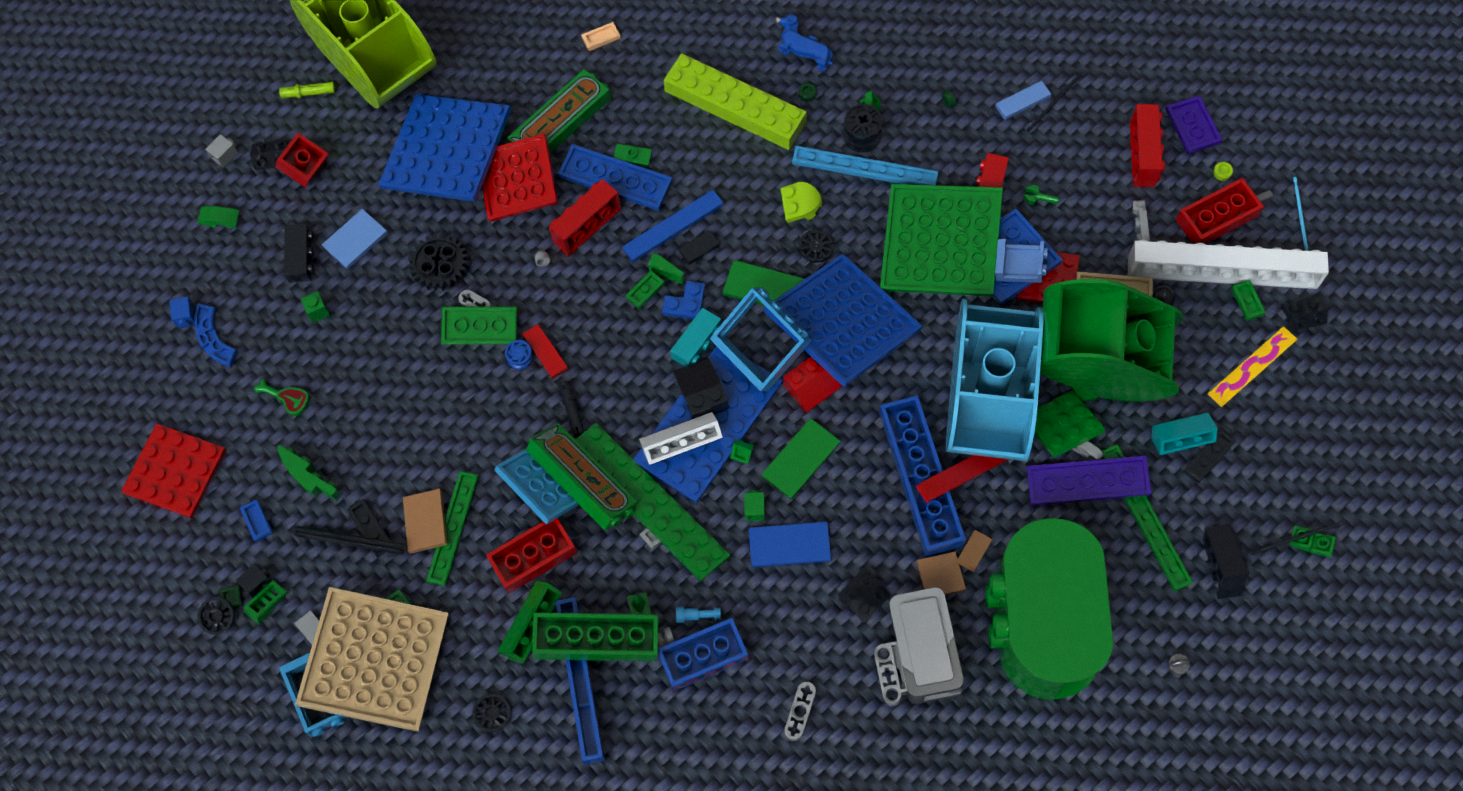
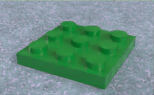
[1034,390,1105,458]

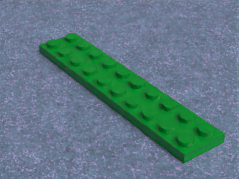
[575,423,730,582]

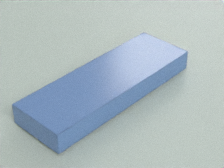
[995,81,1051,120]

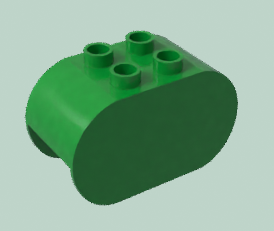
[1040,279,1183,402]
[985,518,1113,700]

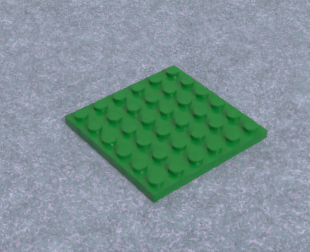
[880,184,1003,297]

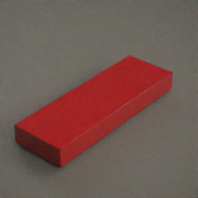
[522,324,568,379]

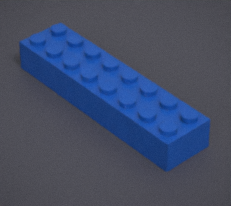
[879,395,966,557]

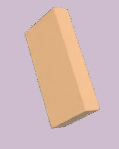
[581,22,621,51]

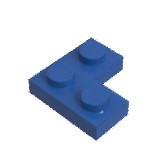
[662,281,705,319]

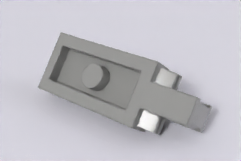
[1132,200,1150,242]

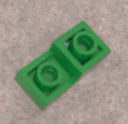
[197,206,239,229]
[1290,526,1336,558]

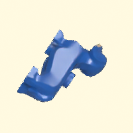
[776,14,833,72]

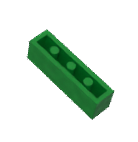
[497,581,562,664]

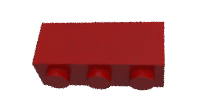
[783,357,843,413]

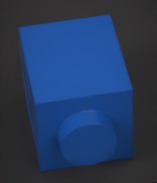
[169,297,195,328]

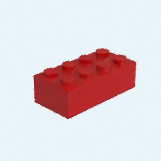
[1129,104,1165,187]
[1176,178,1264,244]
[549,179,621,257]
[486,518,577,594]

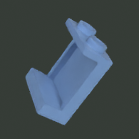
[995,239,1048,283]

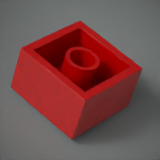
[275,133,329,188]

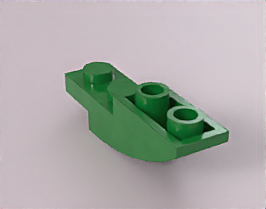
[277,445,341,501]

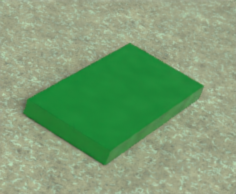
[723,260,805,306]
[441,307,518,345]
[761,418,841,500]

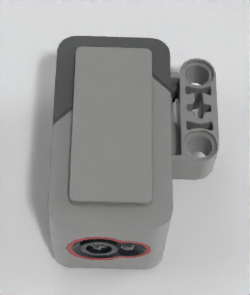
[874,588,963,706]

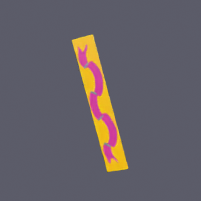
[1208,326,1298,407]

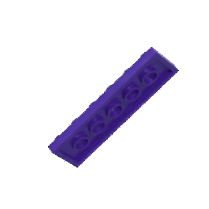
[1026,456,1152,506]

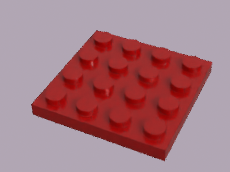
[482,133,559,222]
[121,423,226,519]

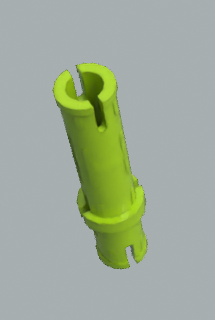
[279,82,335,99]

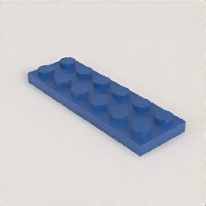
[558,144,673,211]

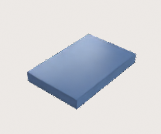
[322,209,388,270]

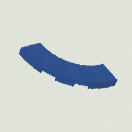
[194,303,238,368]

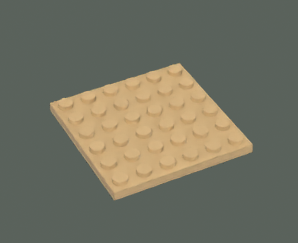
[295,587,448,732]

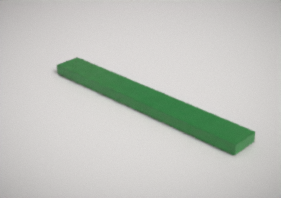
[1102,444,1193,592]

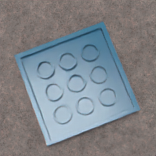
[494,449,579,525]

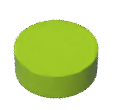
[1213,162,1233,181]

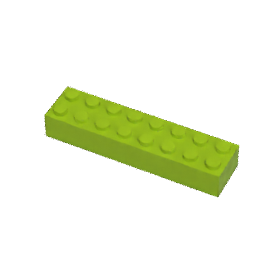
[664,53,807,150]

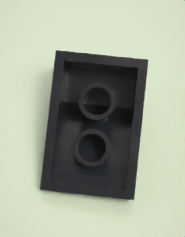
[673,358,729,419]

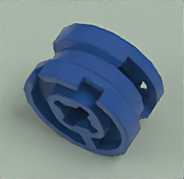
[505,340,533,370]

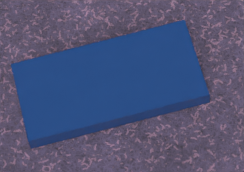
[749,522,831,568]

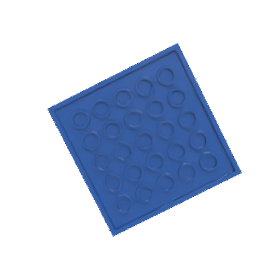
[378,94,512,202]
[764,254,923,387]

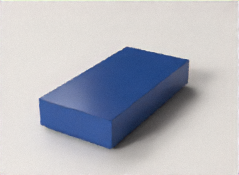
[239,499,274,542]

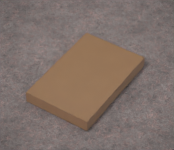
[403,488,448,554]

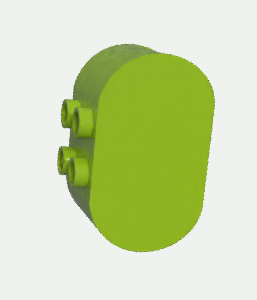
[289,0,436,109]

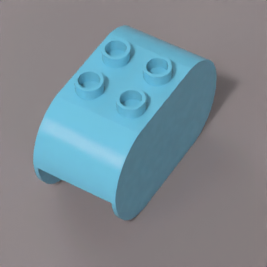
[946,299,1044,461]

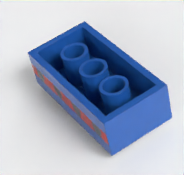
[658,618,749,692]

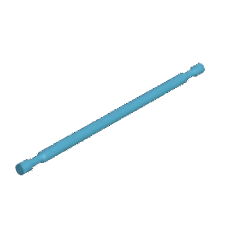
[1293,177,1308,251]

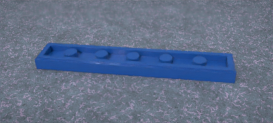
[622,190,724,263]

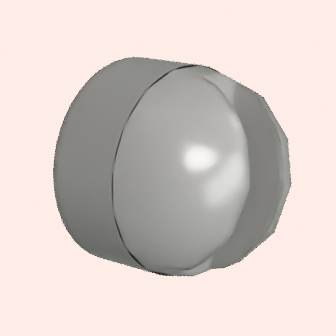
[535,250,550,267]

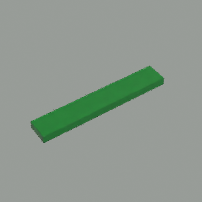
[426,471,479,587]

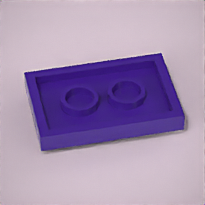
[1165,96,1222,154]

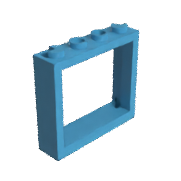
[710,288,812,392]
[279,653,350,737]

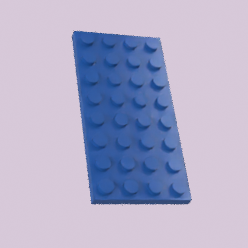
[633,346,783,504]

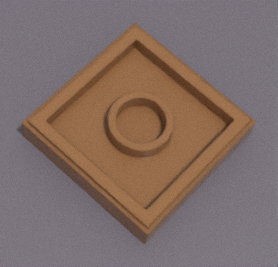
[916,552,966,595]

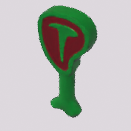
[254,378,310,416]

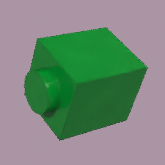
[301,291,330,323]
[744,490,765,521]

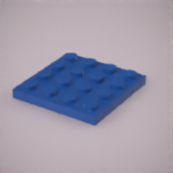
[994,209,1062,306]

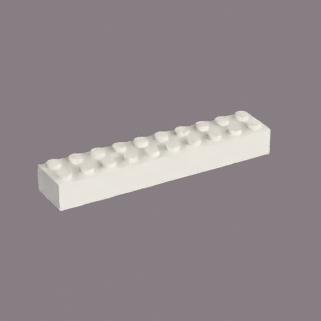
[1128,240,1329,289]

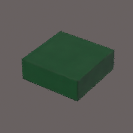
[219,585,243,610]

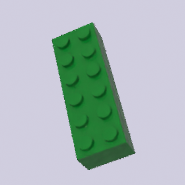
[532,613,658,661]

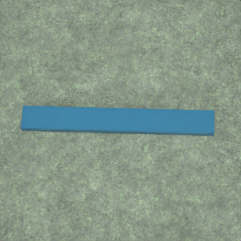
[792,146,938,185]

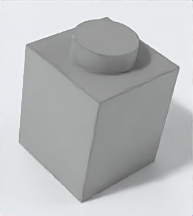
[205,134,238,168]

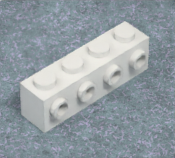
[639,412,723,465]

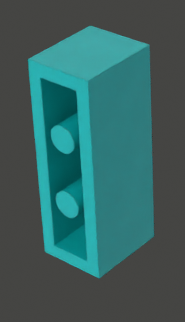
[670,307,722,367]
[1151,413,1217,455]

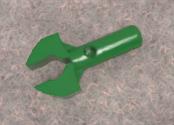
[1023,185,1059,205]

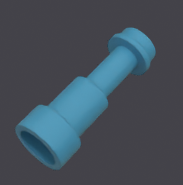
[676,606,721,623]

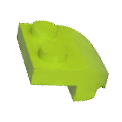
[780,182,822,223]

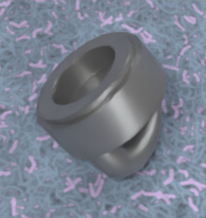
[1168,654,1190,675]

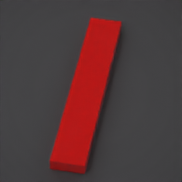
[916,455,1010,503]

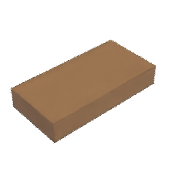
[956,530,992,572]

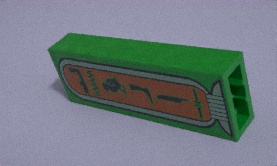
[507,69,611,154]
[526,423,637,531]

